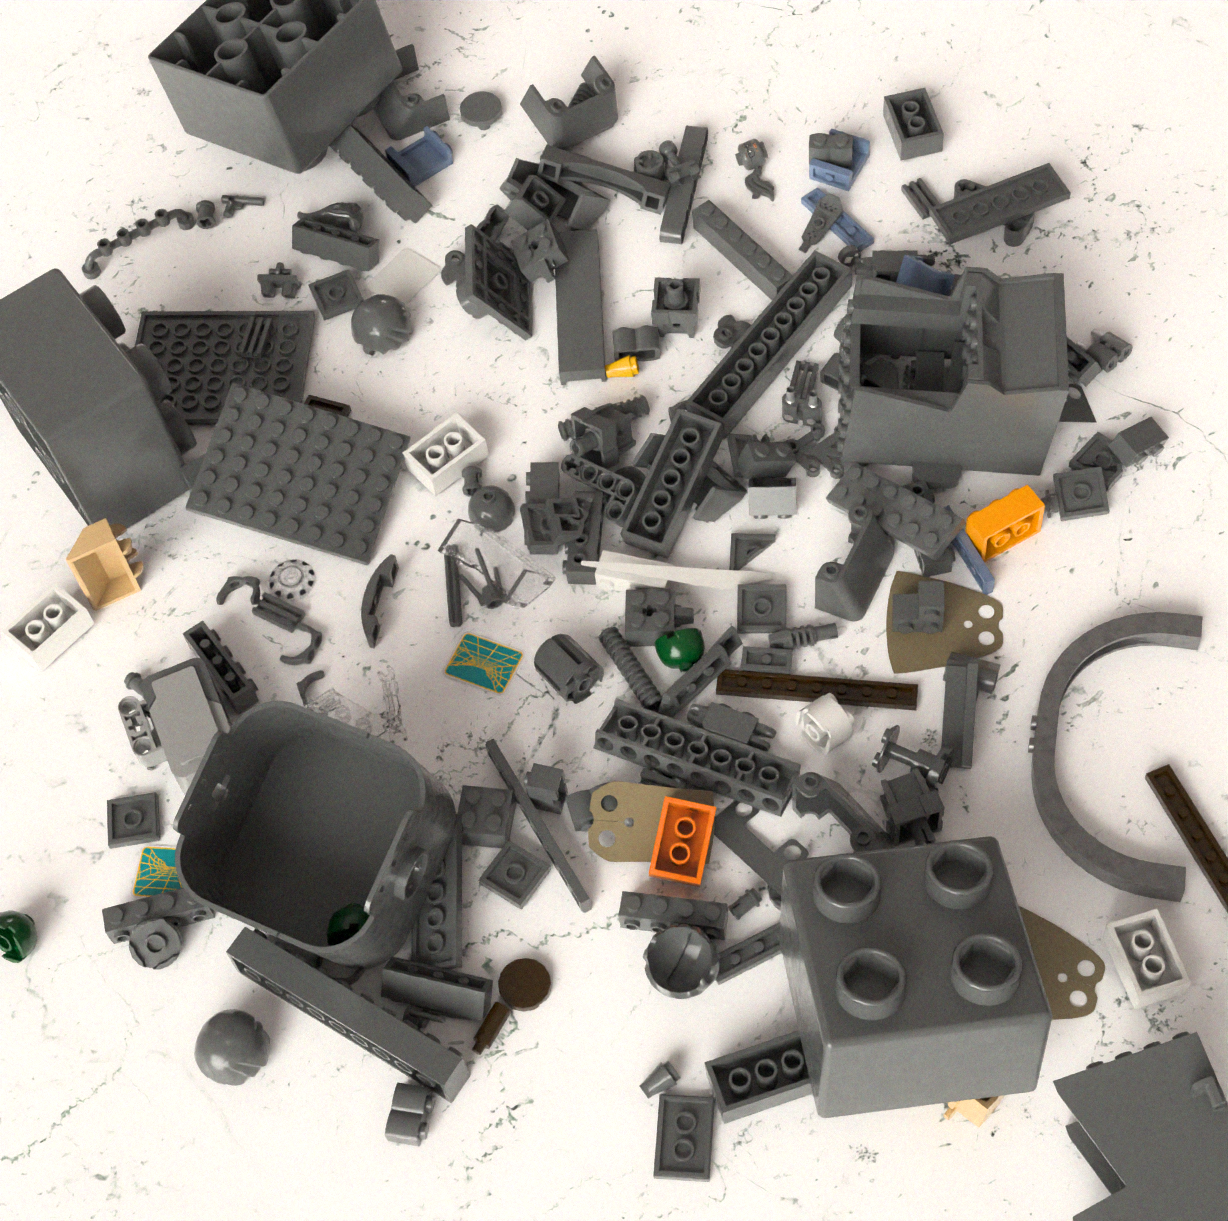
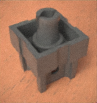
[651,277,701,338]
[570,403,636,469]
[880,768,945,847]

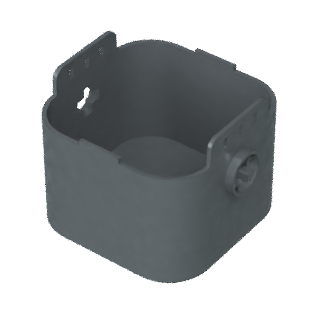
[173,701,456,969]

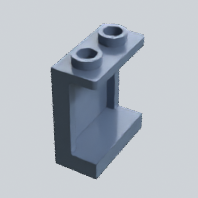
[385,126,453,186]
[809,129,870,192]
[896,255,955,296]

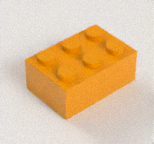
[965,484,1045,563]

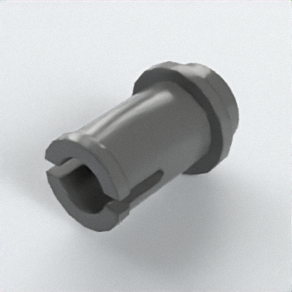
[124,672,145,699]
[728,888,762,920]

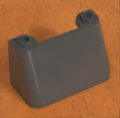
[815,501,894,622]
[792,772,895,853]

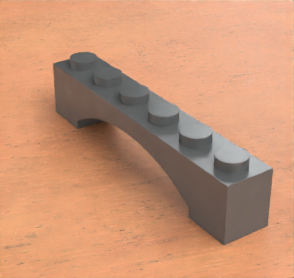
[537,145,671,215]

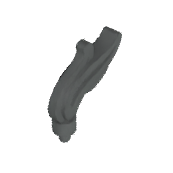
[745,166,775,202]

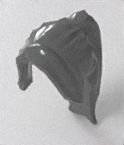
[297,202,364,233]

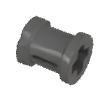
[196,200,216,229]
[462,466,482,497]

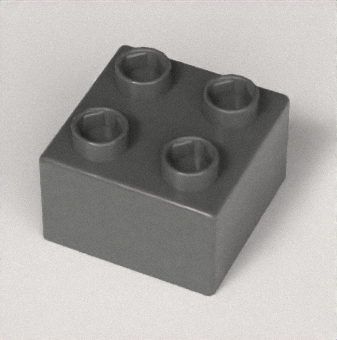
[148,0,402,174]
[0,268,197,529]
[779,836,1052,1118]

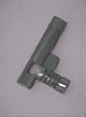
[221,195,265,218]

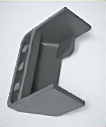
[373,44,450,140]
[520,55,618,150]
[508,158,611,231]
[631,433,747,523]

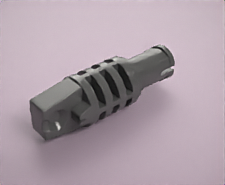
[768,623,838,650]

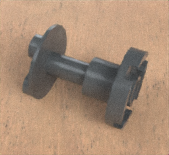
[872,725,955,792]

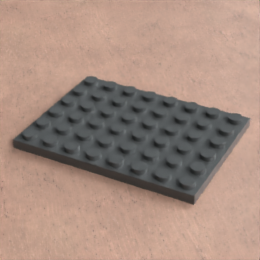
[135,311,316,425]
[185,382,411,565]

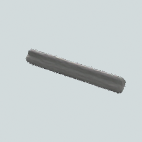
[443,542,463,627]

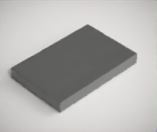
[653,1094,715,1182]

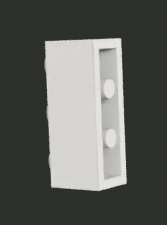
[595,550,673,594]

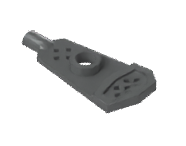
[798,194,844,253]

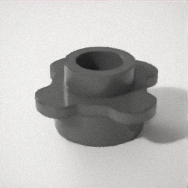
[1041,490,1059,518]

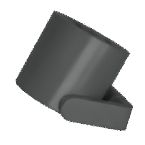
[634,150,669,181]

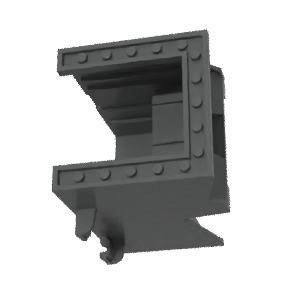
[837,267,1069,489]
[1053,1031,1228,1221]

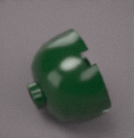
[654,628,705,672]
[327,903,370,946]
[0,910,37,963]

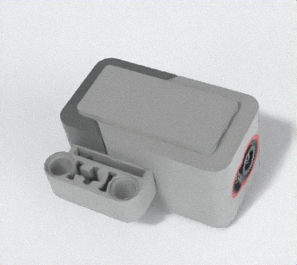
[118,658,232,795]

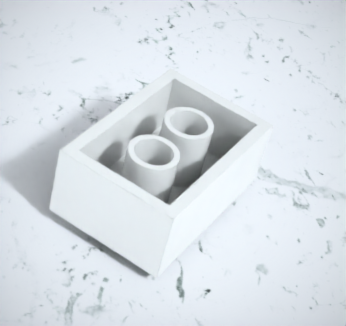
[403,413,489,496]
[1,584,94,672]
[1103,909,1191,1010]

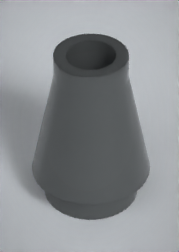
[639,1060,681,1099]

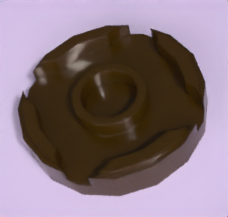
[498,958,552,1012]

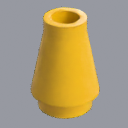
[605,355,640,378]

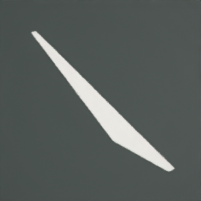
[581,561,774,590]

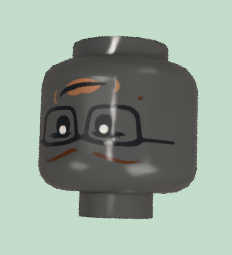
[735,139,768,170]

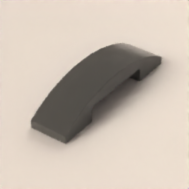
[361,554,399,649]

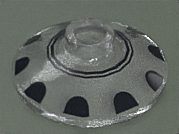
[269,559,316,601]

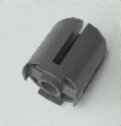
[534,633,604,704]

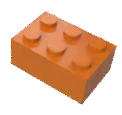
[649,796,716,887]

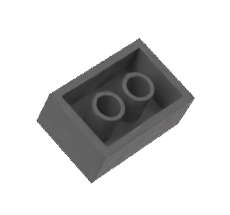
[883,88,944,161]

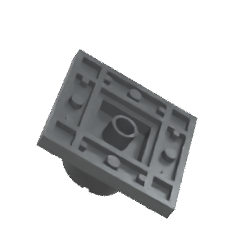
[456,224,532,341]

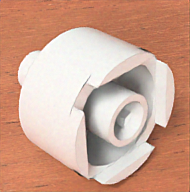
[795,693,854,754]

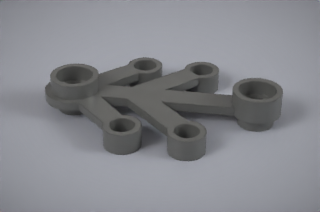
[784,423,870,479]

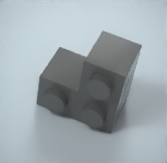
[892,581,945,634]

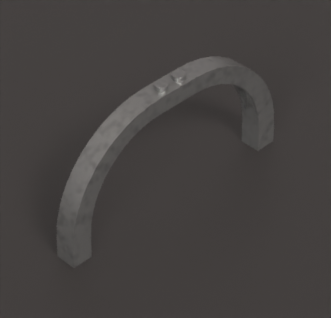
[1028,612,1203,902]

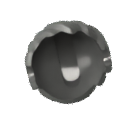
[351,294,413,355]
[642,924,720,999]
[194,1009,270,1086]

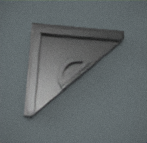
[729,533,776,571]

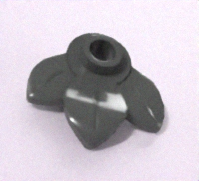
[441,250,465,285]
[713,315,751,349]

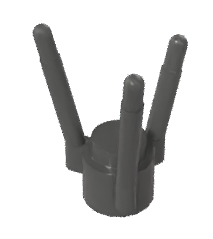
[459,548,505,609]
[402,1004,469,1045]

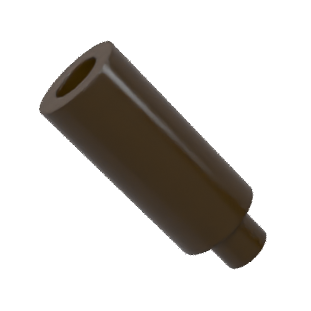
[471,1002,512,1055]

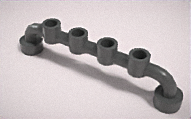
[82,209,195,280]

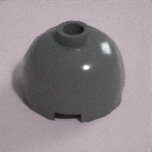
[468,485,515,533]

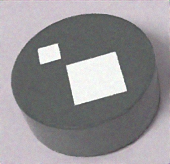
[838,245,861,267]

